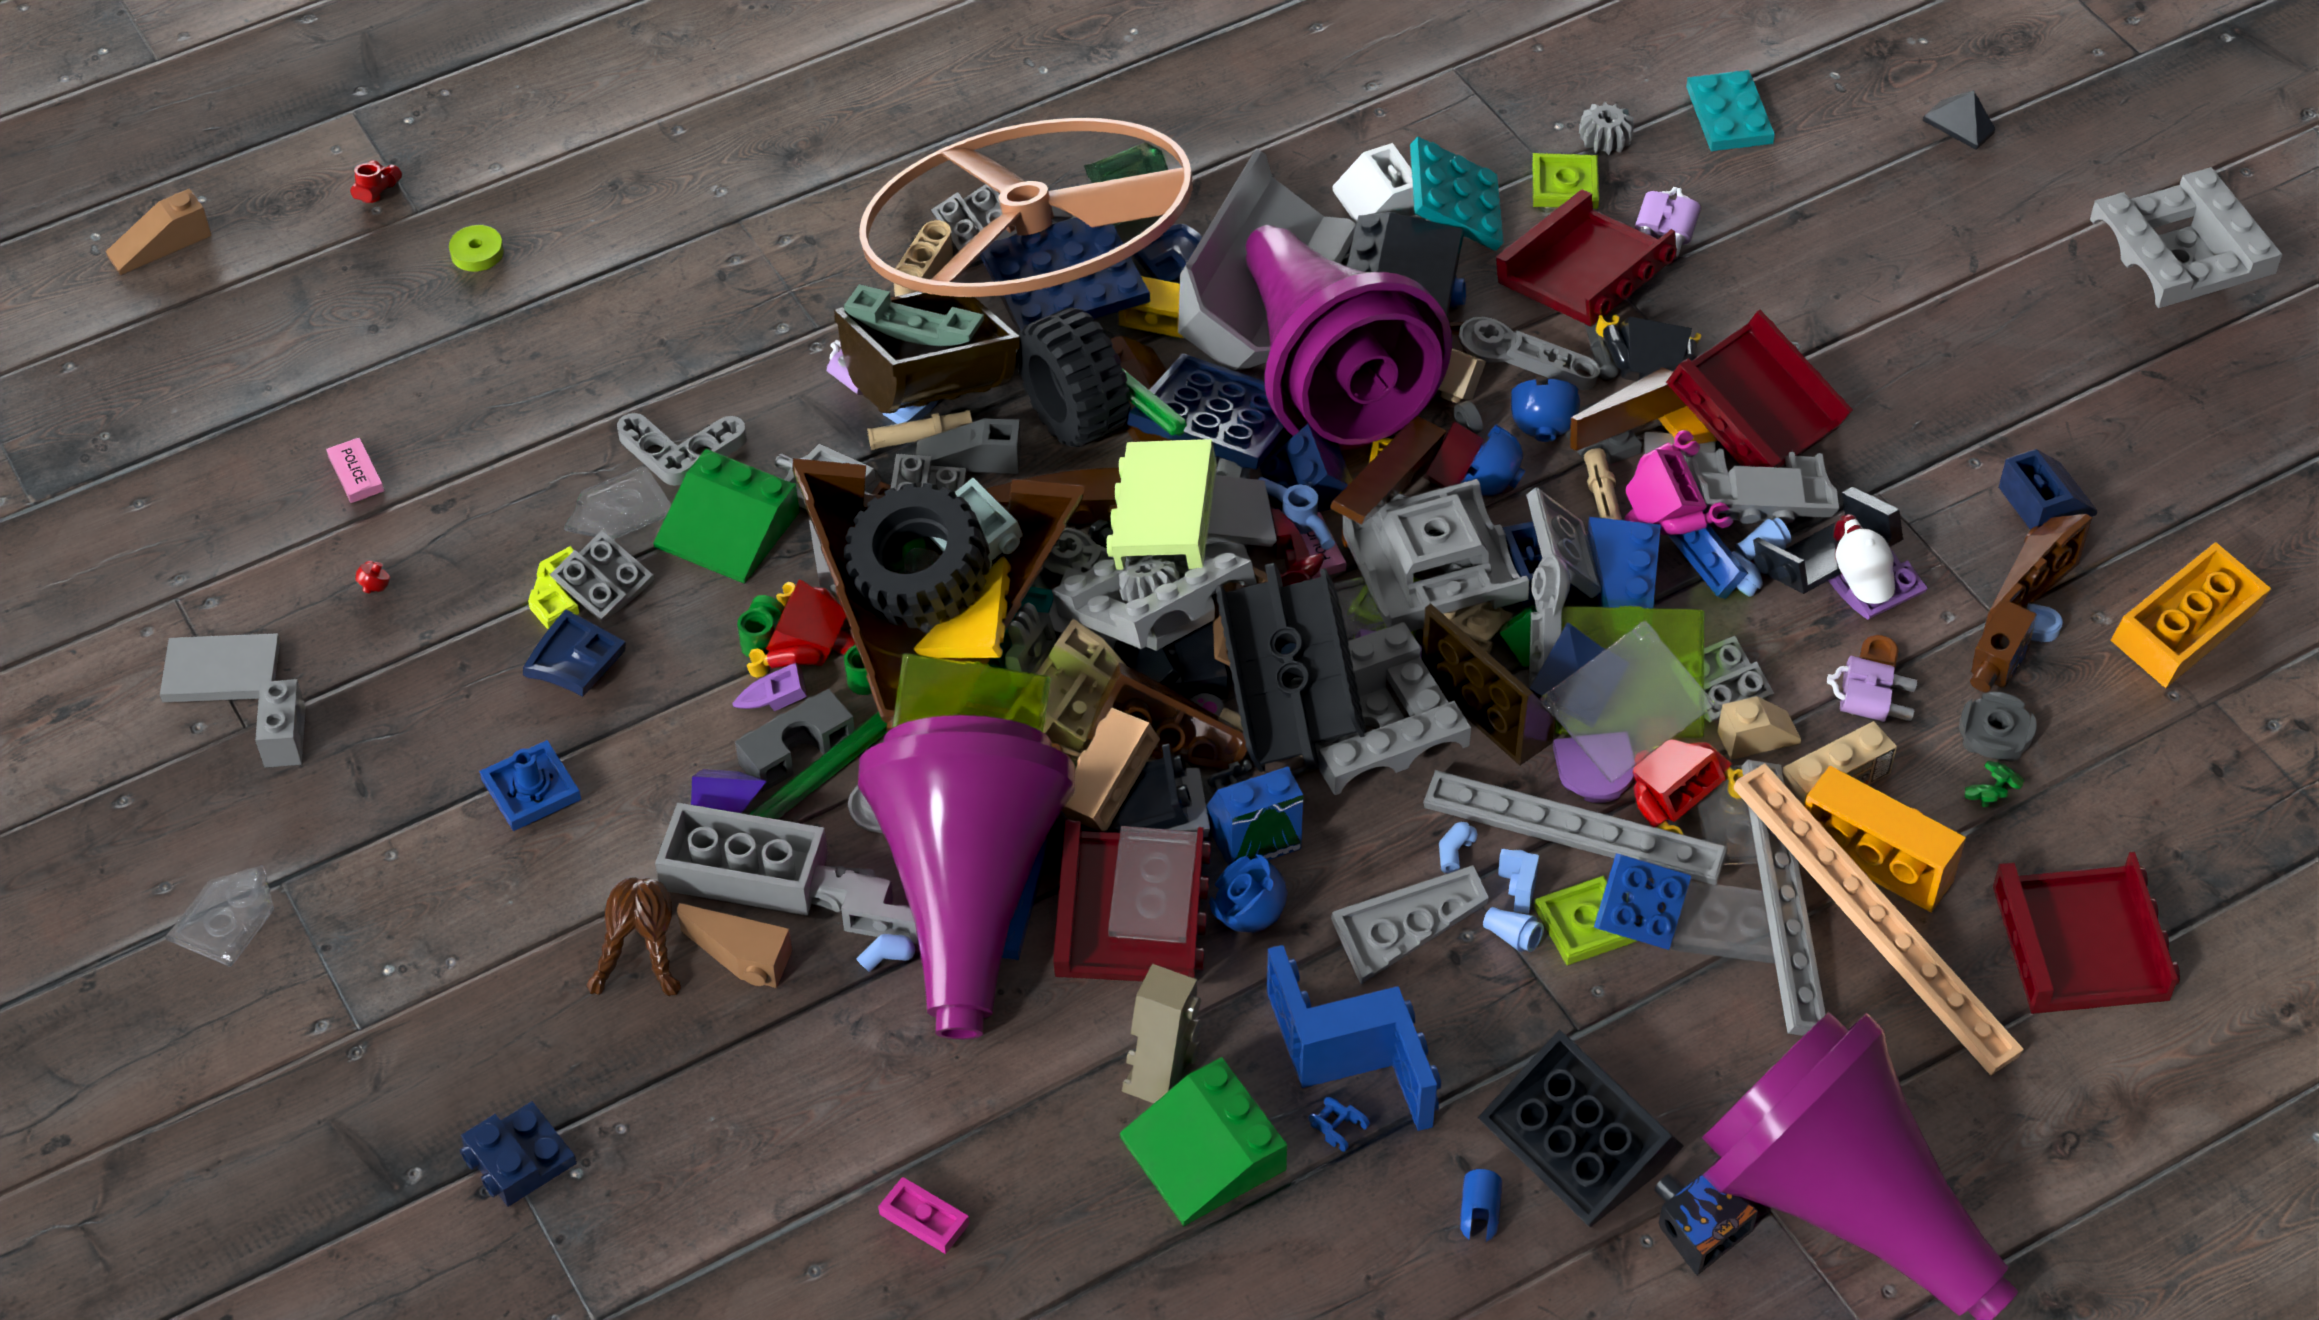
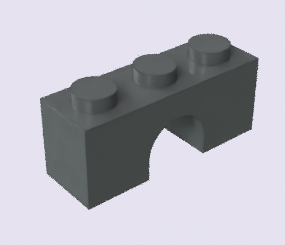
[735,688,855,792]

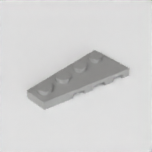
[1331,865,1489,984]

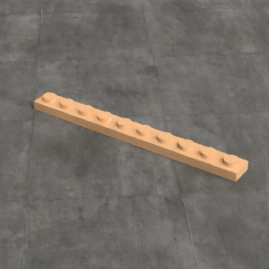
[1733,763,2024,1076]

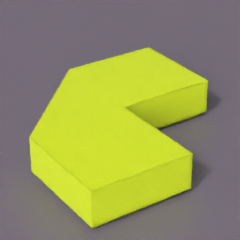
[528,546,580,629]

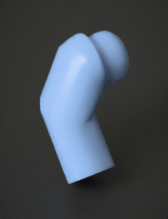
[1732,551,1763,597]
[1439,822,1478,874]
[856,934,915,972]

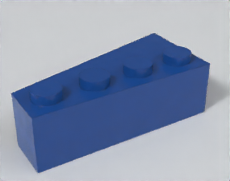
[1587,517,1661,662]

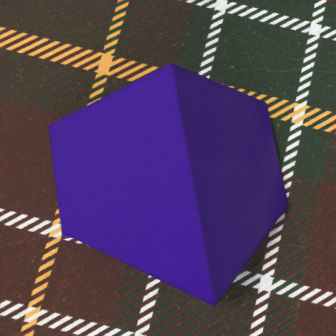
[691,769,767,813]

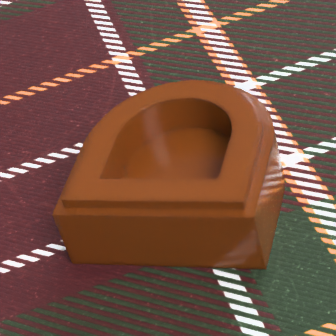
[1859,635,1899,671]

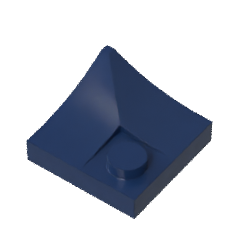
[1133,224,1203,284]
[523,609,626,697]
[1529,622,1629,729]

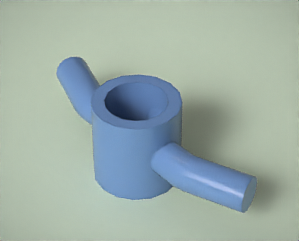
[1258,477,1335,550]

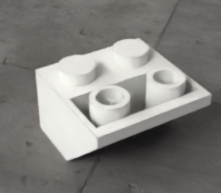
[1333,143,1416,223]

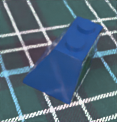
[1206,766,1303,866]

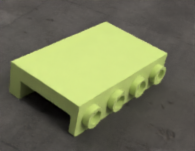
[1107,439,1217,570]

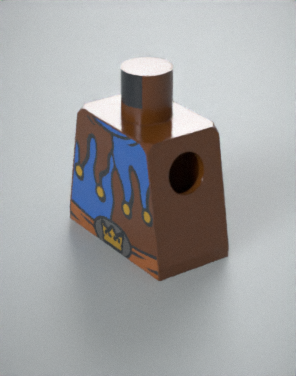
[1970,599,2037,692]

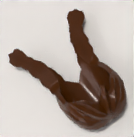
[586,877,681,996]

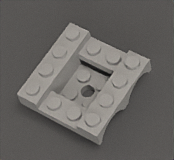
[2090,167,2282,308]
[1343,479,1529,632]
[1052,553,1257,651]
[1287,622,1471,795]

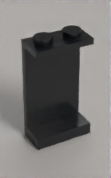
[1753,487,1904,594]

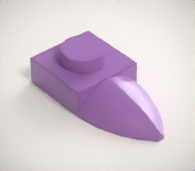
[733,663,807,711]

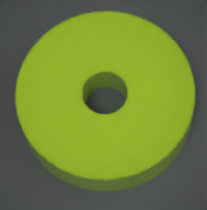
[449,225,504,272]

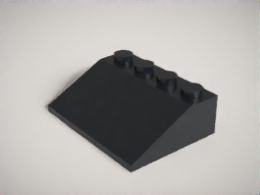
[1347,212,1464,318]
[1478,1029,1684,1227]

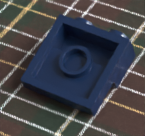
[459,1101,577,1207]

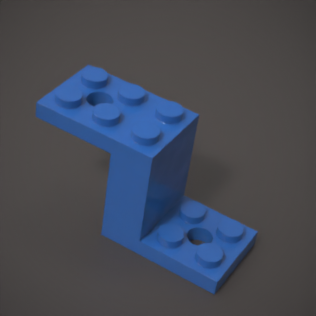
[1267,945,1441,1131]

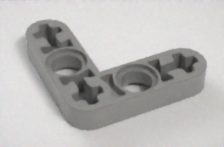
[617,413,747,486]

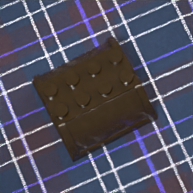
[834,291,1020,414]

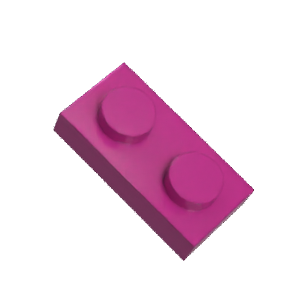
[878,1177,970,1254]

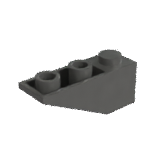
[916,418,1021,474]

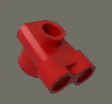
[350,160,402,203]

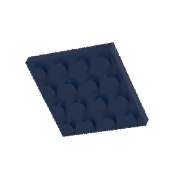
[980,217,1150,334]
[1127,353,1287,470]

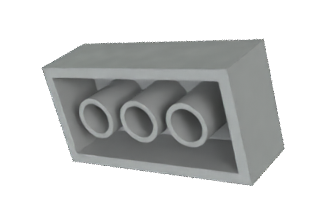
[655,803,828,916]

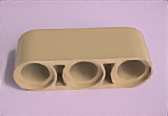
[894,220,953,296]

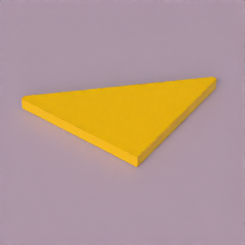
[913,557,1011,658]

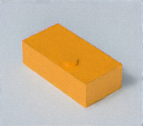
[2110,542,2271,688]
[1804,765,1966,913]

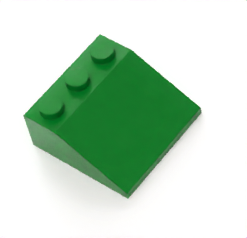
[653,449,800,584]
[1120,1057,1287,1227]

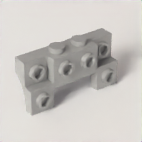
[1686,449,1839,524]

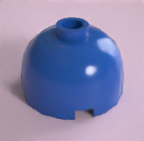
[1511,379,1580,442]
[1461,424,1525,496]
[1209,854,1288,933]

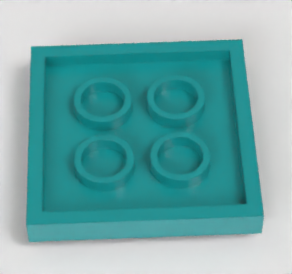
[1410,136,1504,251]

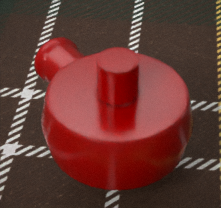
[355,561,390,594]

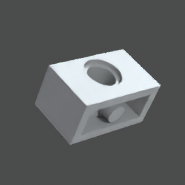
[255,679,306,768]

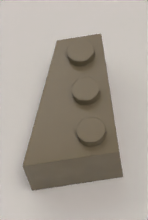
[1122,964,1201,1103]

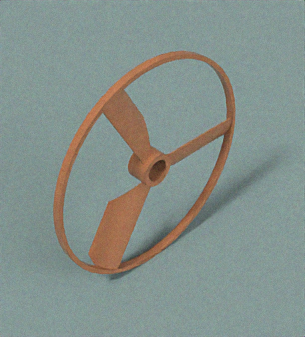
[859,118,1193,297]

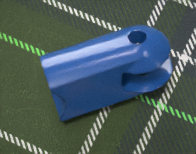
[1460,1169,1502,1242]

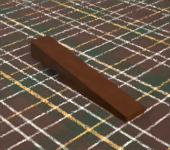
[1570,367,1686,451]
[1330,416,1446,525]

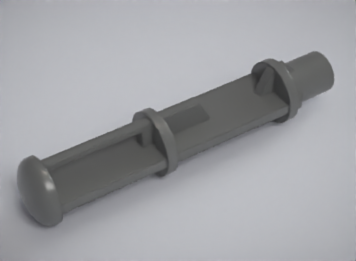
[1585,321,1618,380]

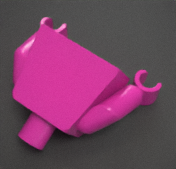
[1624,430,1733,535]

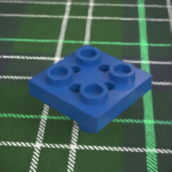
[479,740,582,831]
[1594,853,1691,950]

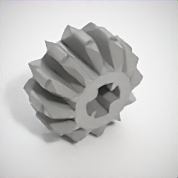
[1579,101,1634,155]
[1119,558,1180,604]

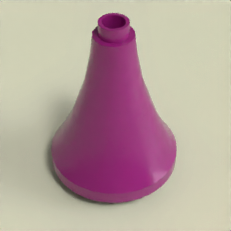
[1246,225,1452,451]
[858,715,1075,1040]
[1702,1012,2018,1320]

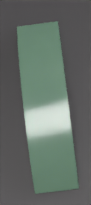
[844,284,984,346]

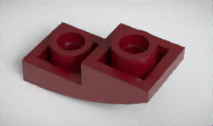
[1423,421,1484,489]
[1271,509,1310,570]

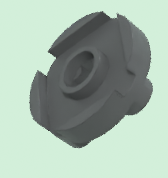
[1959,692,2037,762]

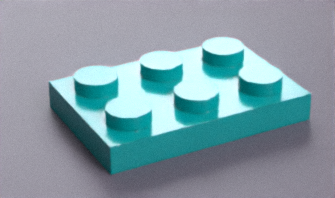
[1686,70,1775,151]

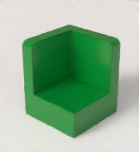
[1500,605,1537,667]

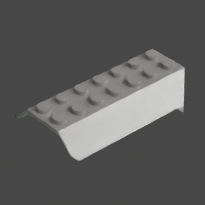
[1178,148,1356,372]

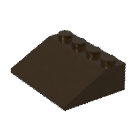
[1421,603,1555,766]

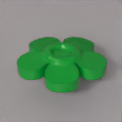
[1984,761,2025,789]
[1964,784,2008,807]

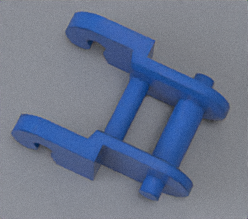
[1308,1097,1370,1152]

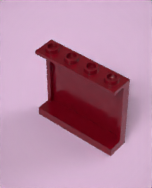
[1496,189,1677,327]
[1666,309,1853,468]
[1053,820,1211,982]
[1993,852,2180,1014]

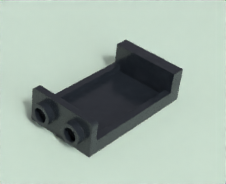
[1047,743,1192,859]

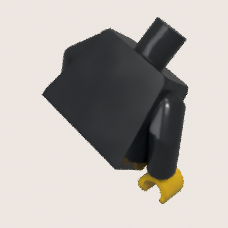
[1596,315,1701,381]

